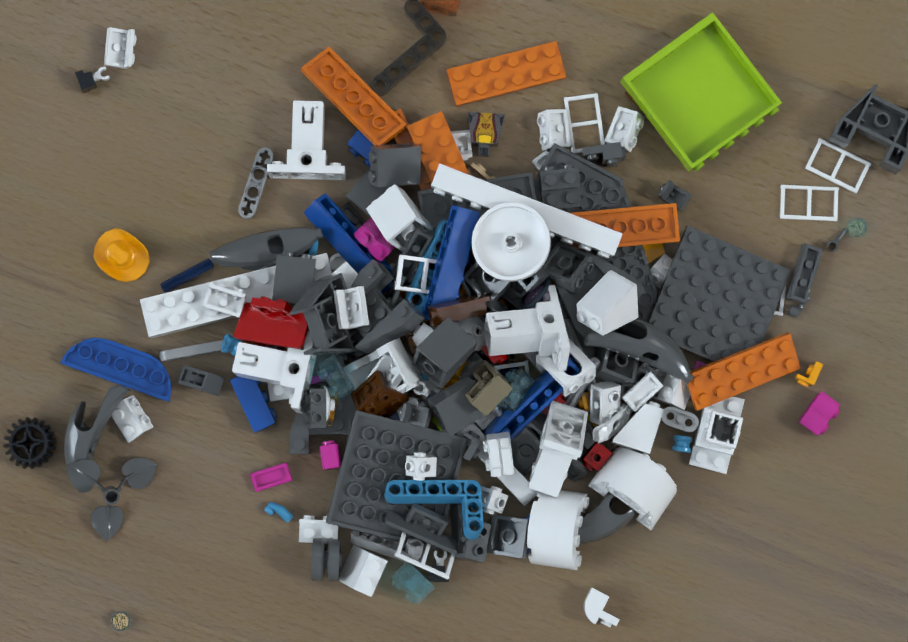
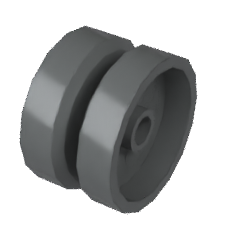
[311,538,342,581]

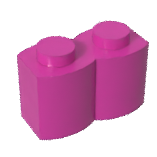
[354,217,395,261]
[798,391,841,436]
[319,440,342,470]

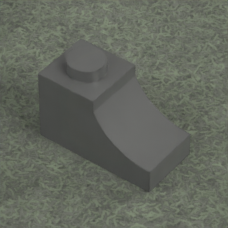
[177,365,225,396]

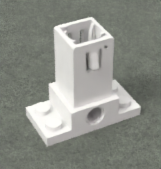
[267,101,346,180]
[484,285,571,371]
[232,331,317,414]
[688,396,745,474]
[528,401,588,497]

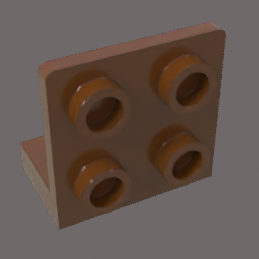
[351,370,409,418]

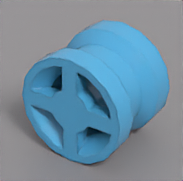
[221,334,242,356]
[672,435,692,453]

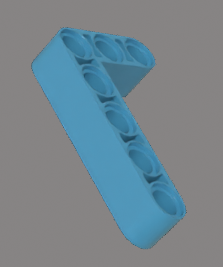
[405,219,458,322]
[384,480,484,540]

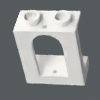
[536,338,596,397]

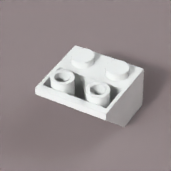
[651,367,691,410]

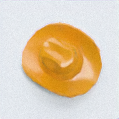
[93,228,150,282]

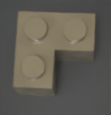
[465,360,513,416]

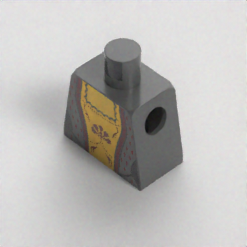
[468,112,505,157]

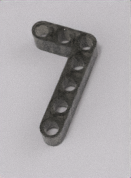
[371,0,446,96]

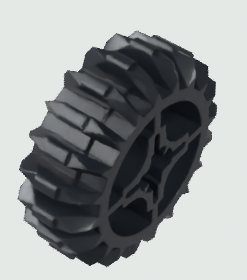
[4,417,56,469]

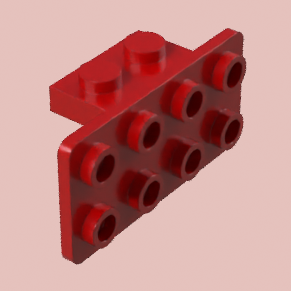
[234,296,309,349]

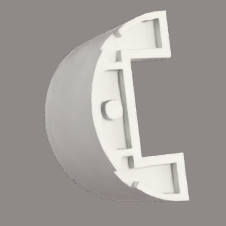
[343,338,421,393]
[588,446,677,530]
[527,490,589,570]

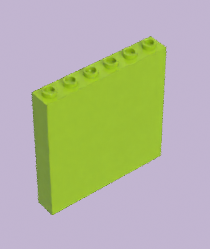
[620,12,782,172]

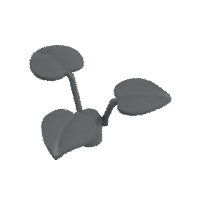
[67,457,157,541]

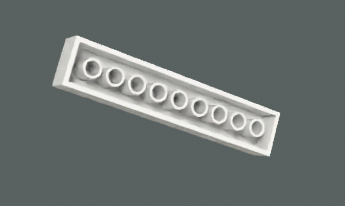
[431,164,622,259]
[140,253,332,339]

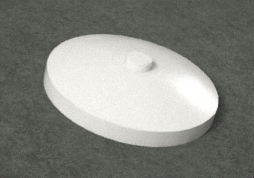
[472,202,551,282]

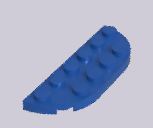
[60,338,172,402]

